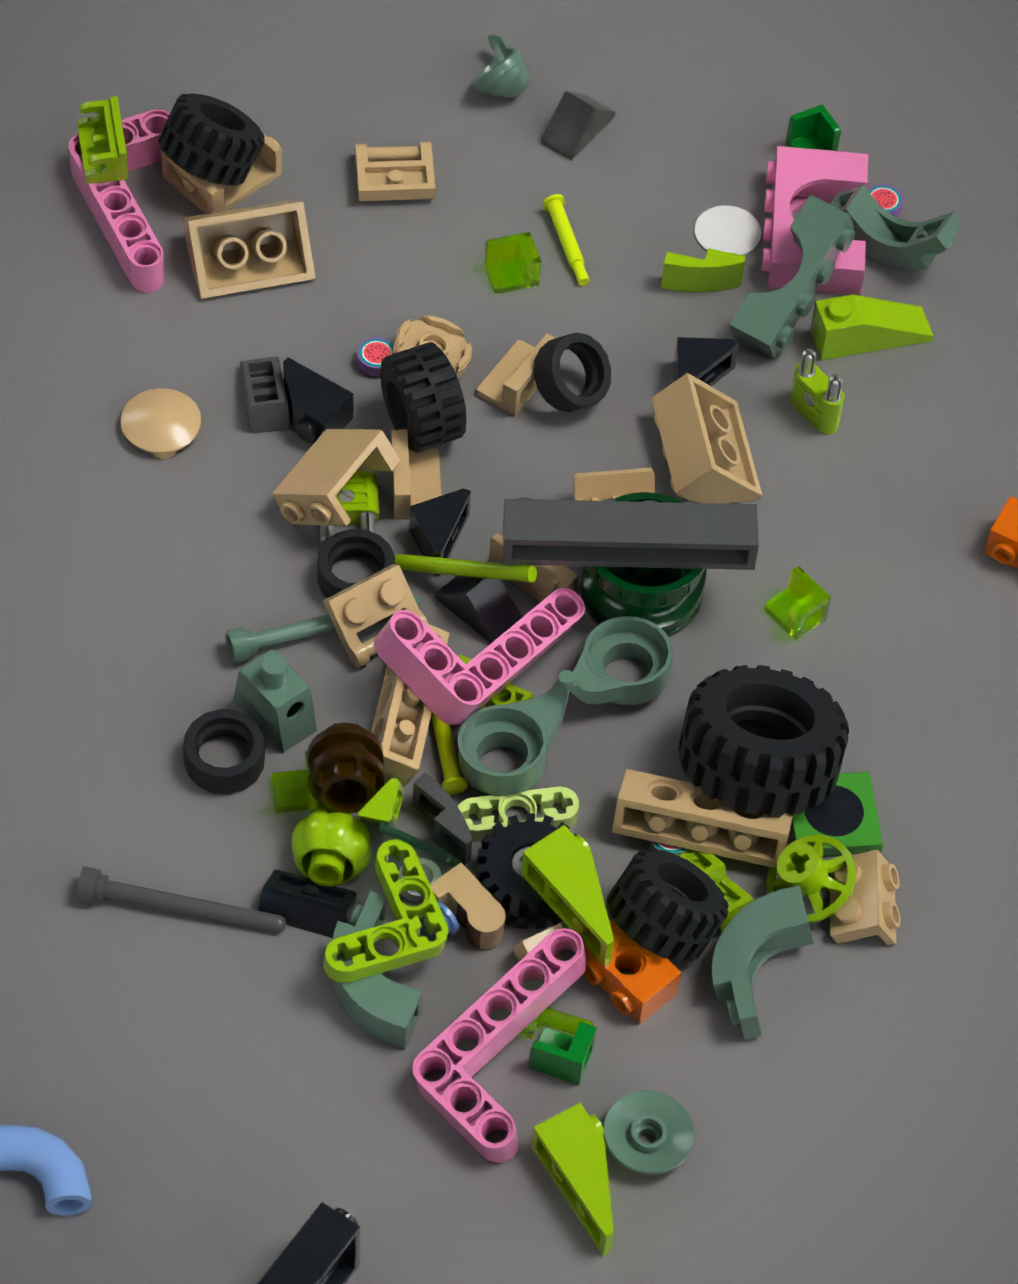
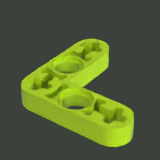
[323,839,449,983]

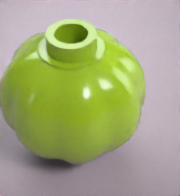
[291,808,372,886]

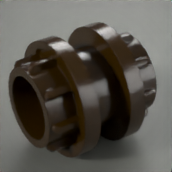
[307,722,385,814]

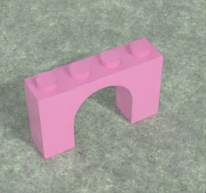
[761,146,868,296]

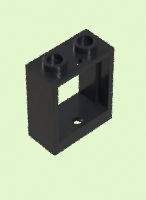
[258,1202,360,1284]

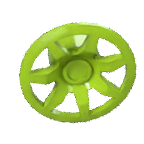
[766,835,857,923]

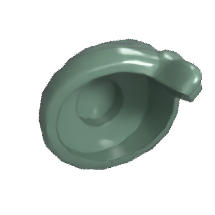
[472,34,530,99]

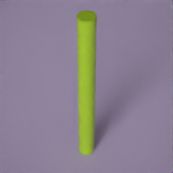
[395,554,537,582]

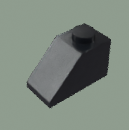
[283,357,354,443]

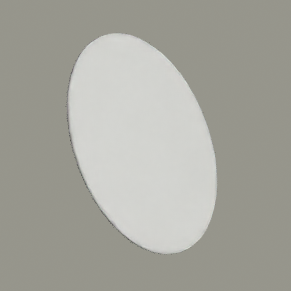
[694,205,761,255]

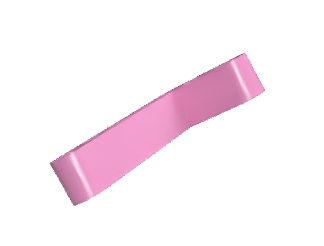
[69,109,170,292]
[374,588,585,725]
[412,928,587,1163]

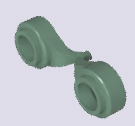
[458,616,673,796]

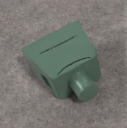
[234,650,317,753]

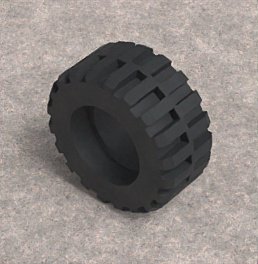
[678,665,849,817]

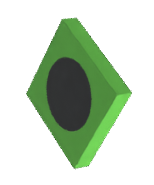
[791,772,883,856]

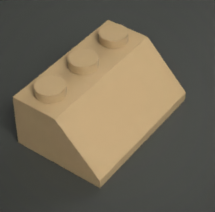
[182,199,316,299]
[651,373,763,504]

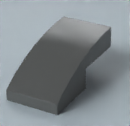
[413,772,472,866]

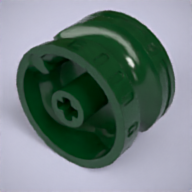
[580,492,707,637]

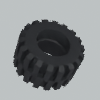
[158,93,265,186]
[380,342,467,453]
[607,848,729,962]

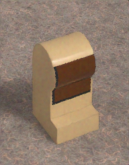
[430,862,505,950]

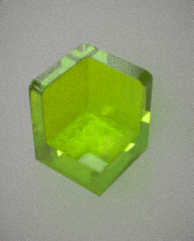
[484,232,541,294]
[765,566,831,641]
[271,751,327,814]

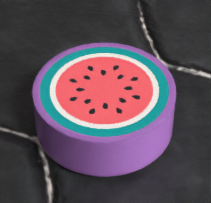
[868,184,903,217]
[357,337,394,377]

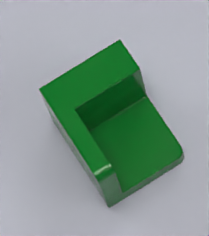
[785,104,841,151]
[529,1021,597,1085]

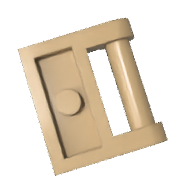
[355,141,436,201]
[323,564,428,669]

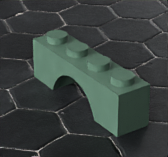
[730,194,855,359]

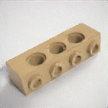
[371,623,450,788]
[612,769,792,868]

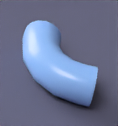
[0,1124,92,1216]

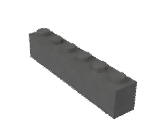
[503,497,759,570]

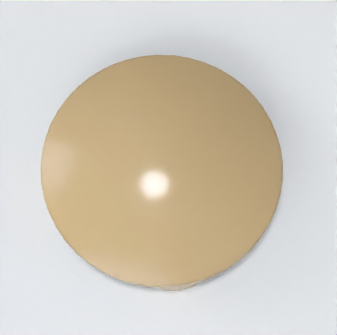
[121,388,201,459]

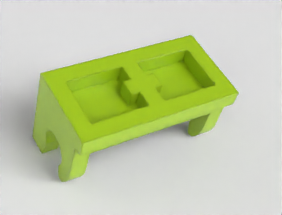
[77,96,129,184]

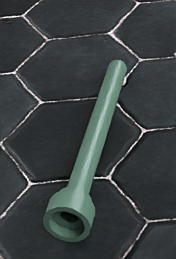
[225,594,421,663]

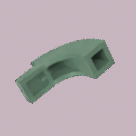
[830,185,962,271]
[712,885,813,1040]
[332,891,422,1049]

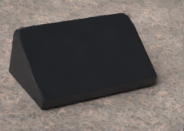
[258,869,357,938]

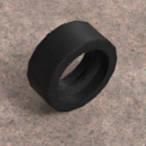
[534,332,611,412]
[317,529,395,598]
[183,709,265,794]

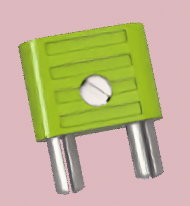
[789,349,845,434]
[320,471,380,543]

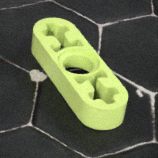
[458,786,579,842]

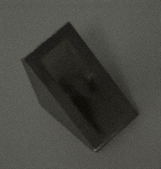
[541,90,615,161]

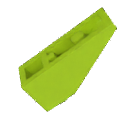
[810,294,934,360]
[521,825,614,967]
[531,1103,614,1256]

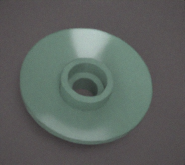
[603,1090,694,1175]

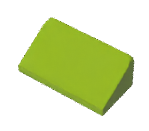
[357,778,405,829]

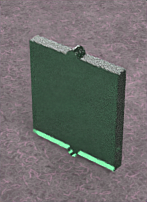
[378,822,463,868]

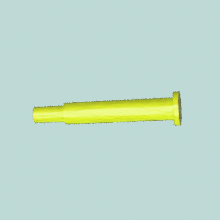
[542,194,590,286]
[431,712,467,795]

